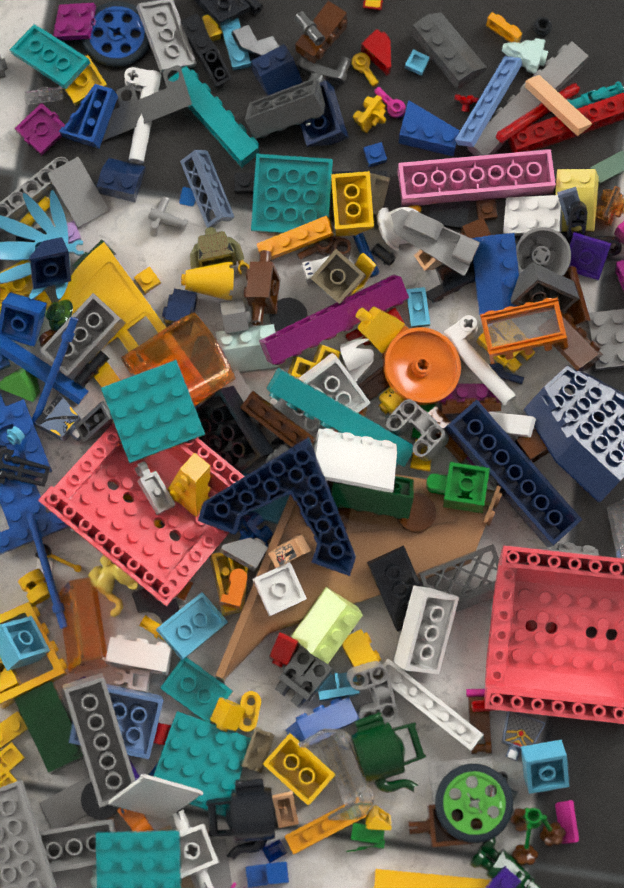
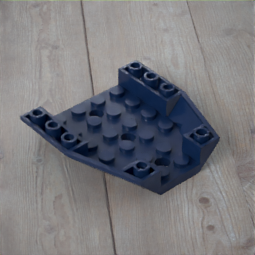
[524,365,624,503]

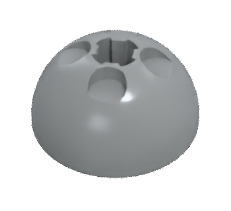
[516,227,571,276]

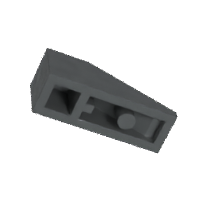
[75,401,113,443]

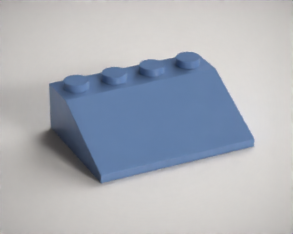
[69,684,163,759]

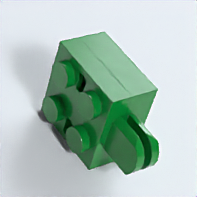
[426,462,490,514]

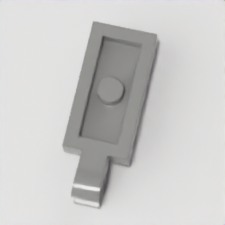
[134,461,176,515]

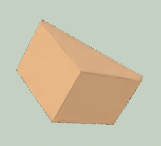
[272,791,299,828]

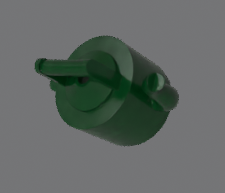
[351,712,426,793]

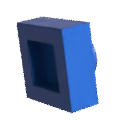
[363,142,387,167]

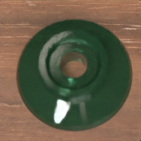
[46,299,73,332]

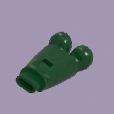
[470,837,540,888]

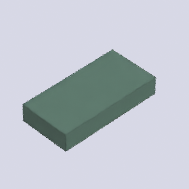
[590,150,624,185]

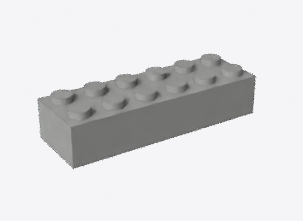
[63,673,135,807]

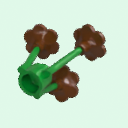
[510,808,566,865]

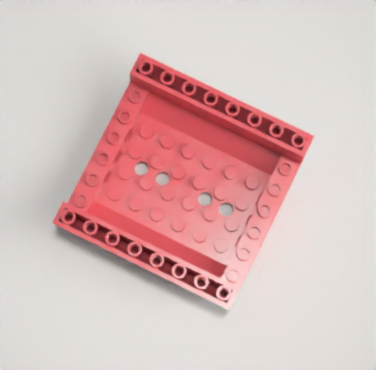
[38,423,245,607]
[485,545,624,724]

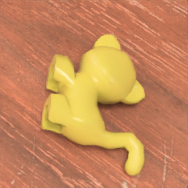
[88,555,139,617]

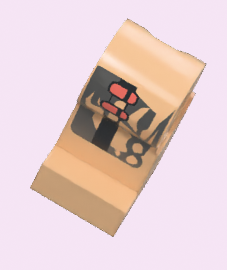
[268,535,311,568]

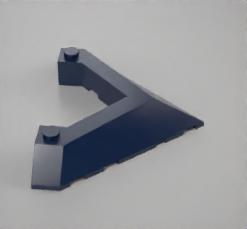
[198,437,356,576]

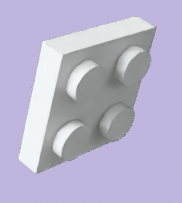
[252,562,307,616]

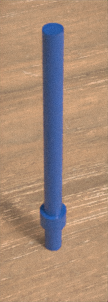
[32,317,79,425]
[27,513,68,629]

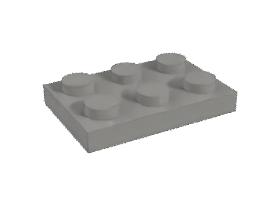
[588,309,624,371]

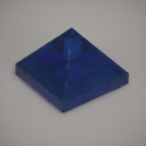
[262,839,287,863]

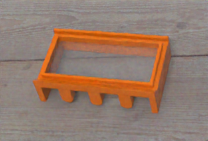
[480,298,568,364]

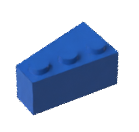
[59,84,118,149]

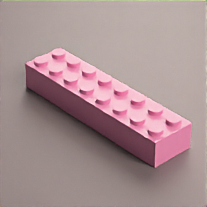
[398,149,556,207]

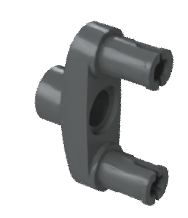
[296,56,351,85]

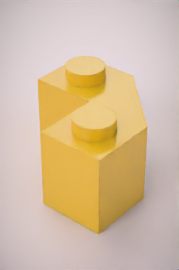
[288,344,341,378]

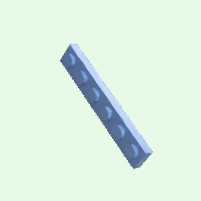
[455,56,522,147]

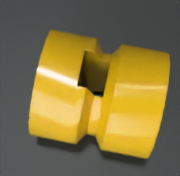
[18,568,51,606]

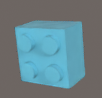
[0,616,50,671]
[521,740,569,794]

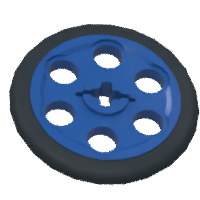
[82,1,150,67]

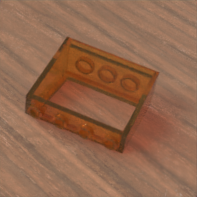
[58,577,110,674]

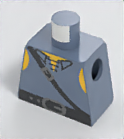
[35,394,81,441]

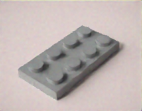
[136,0,197,73]

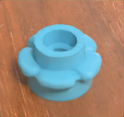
[6,426,25,445]

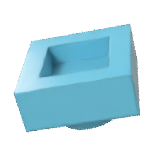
[405,50,430,76]

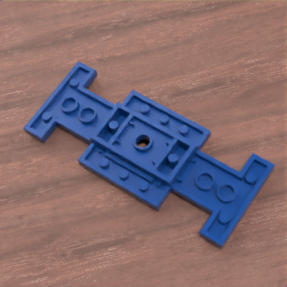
[0,354,69,555]

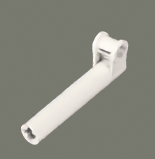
[125,67,162,164]
[443,315,517,407]

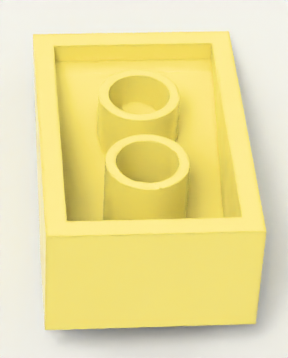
[556,169,599,232]

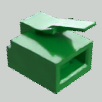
[346,823,385,852]

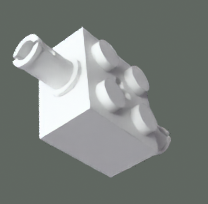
[172,810,220,888]

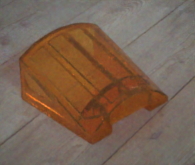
[120,312,236,405]

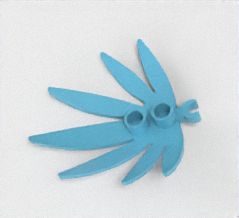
[0,190,84,300]

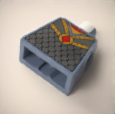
[501,711,546,761]

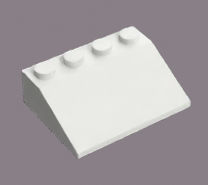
[269,353,370,446]
[314,429,397,493]

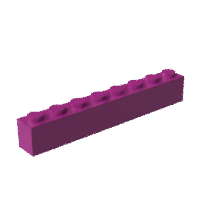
[259,274,409,365]

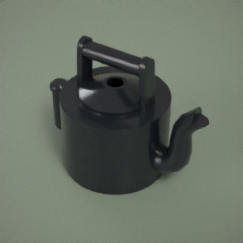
[206,778,275,861]

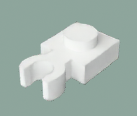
[114,669,152,693]

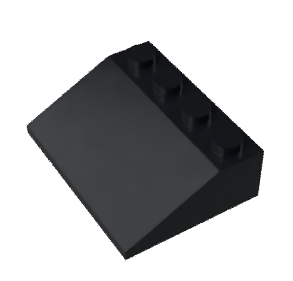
[196,385,274,474]

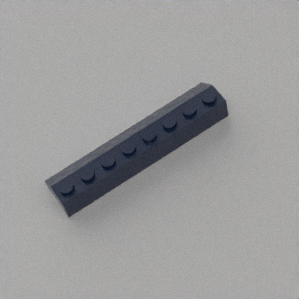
[443,400,582,548]

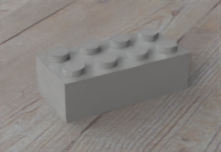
[40,293,126,380]

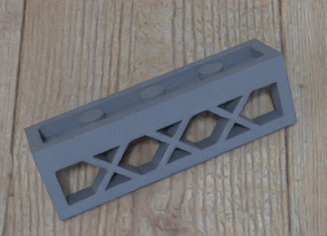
[180,150,235,228]

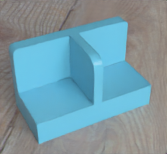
[318,672,360,702]

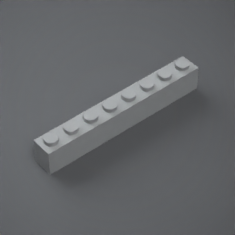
[467,41,588,156]

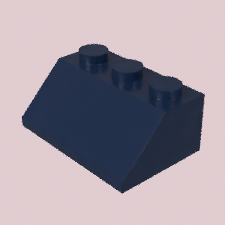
[300,80,349,147]

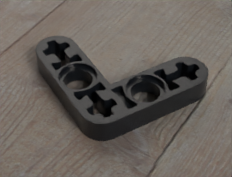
[566,201,622,256]

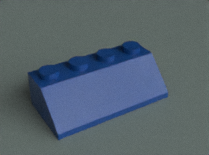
[471,233,519,315]

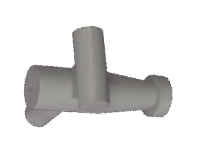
[148,197,188,237]

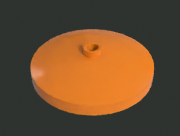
[383,327,461,405]

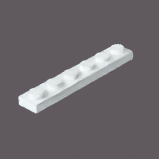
[376,659,484,751]

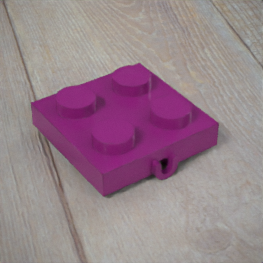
[53,3,96,40]
[14,103,65,156]

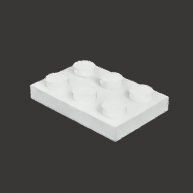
[503,195,563,236]

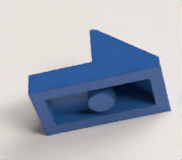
[246,861,289,888]

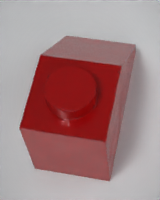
[361,29,391,76]
[269,632,298,668]

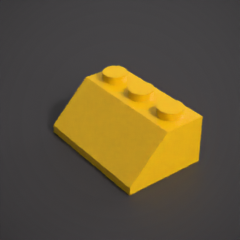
[331,171,374,237]
[263,733,336,806]

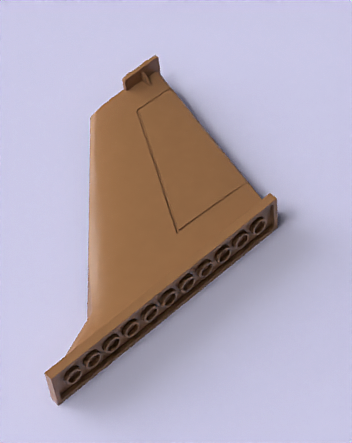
[215,474,503,683]

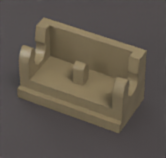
[370,173,390,215]
[242,727,275,774]

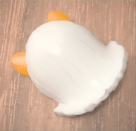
[377,205,421,251]

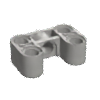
[386,399,449,461]
[347,661,398,723]

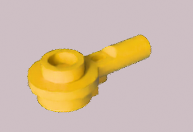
[352,53,379,87]

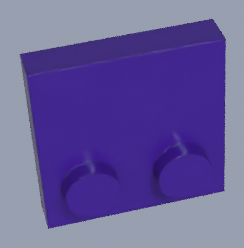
[569,232,611,280]

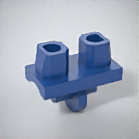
[239,511,274,547]

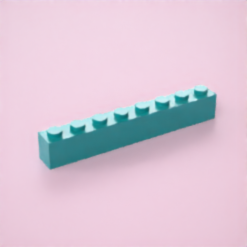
[266,368,413,467]

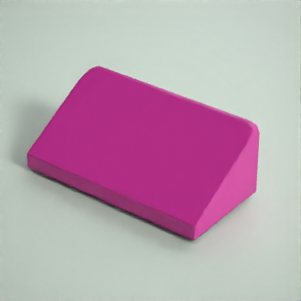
[555,800,579,844]

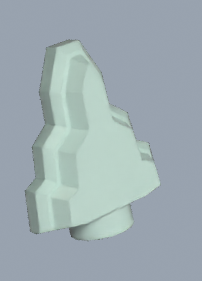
[502,38,548,74]

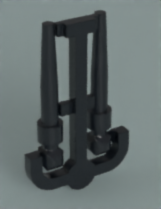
[0,449,50,487]

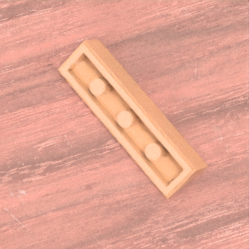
[525,75,592,136]

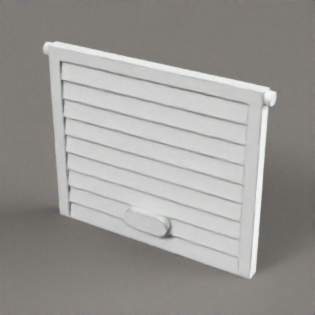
[109,774,203,820]

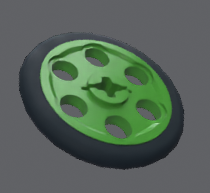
[435,763,513,843]

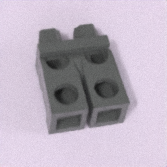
[275,645,334,708]

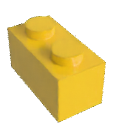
[203,15,222,41]

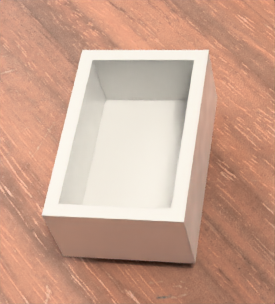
[105,635,173,677]

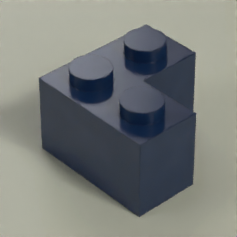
[162,288,198,335]

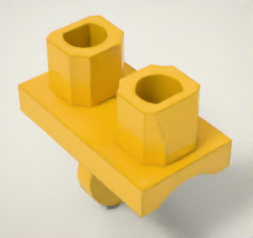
[353,95,386,133]

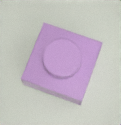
[67,221,82,244]

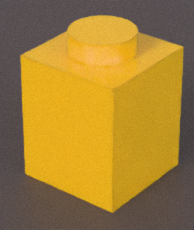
[210,697,245,732]

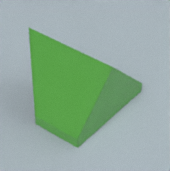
[0,367,40,402]

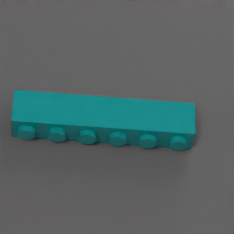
[169,66,259,168]

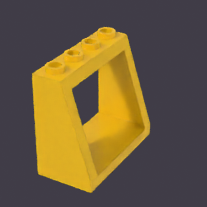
[0,602,68,709]

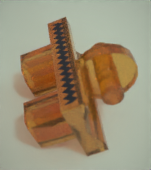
[596,186,624,226]

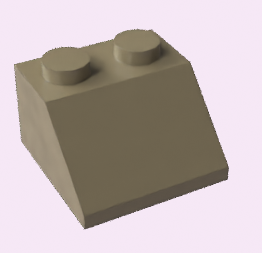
[310,249,367,304]

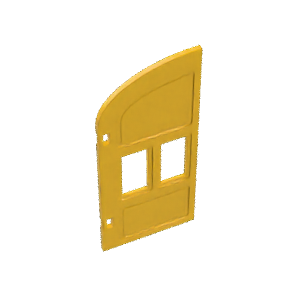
[56,242,214,407]

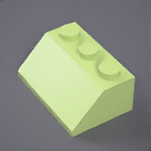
[291,587,363,664]

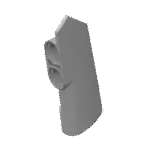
[391,209,480,276]

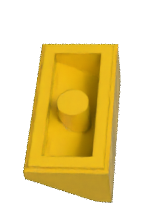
[366,805,392,830]

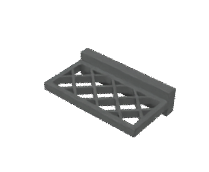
[419,544,499,612]

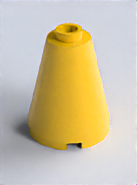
[181,262,234,301]

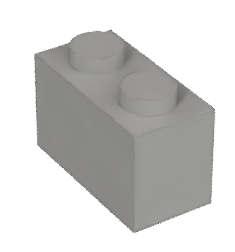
[220,298,251,334]

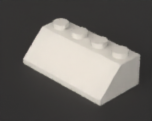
[393,586,459,674]

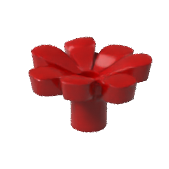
[455,95,479,112]

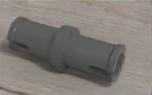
[295,11,325,46]

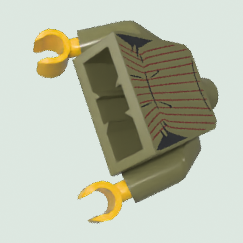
[190,227,249,275]

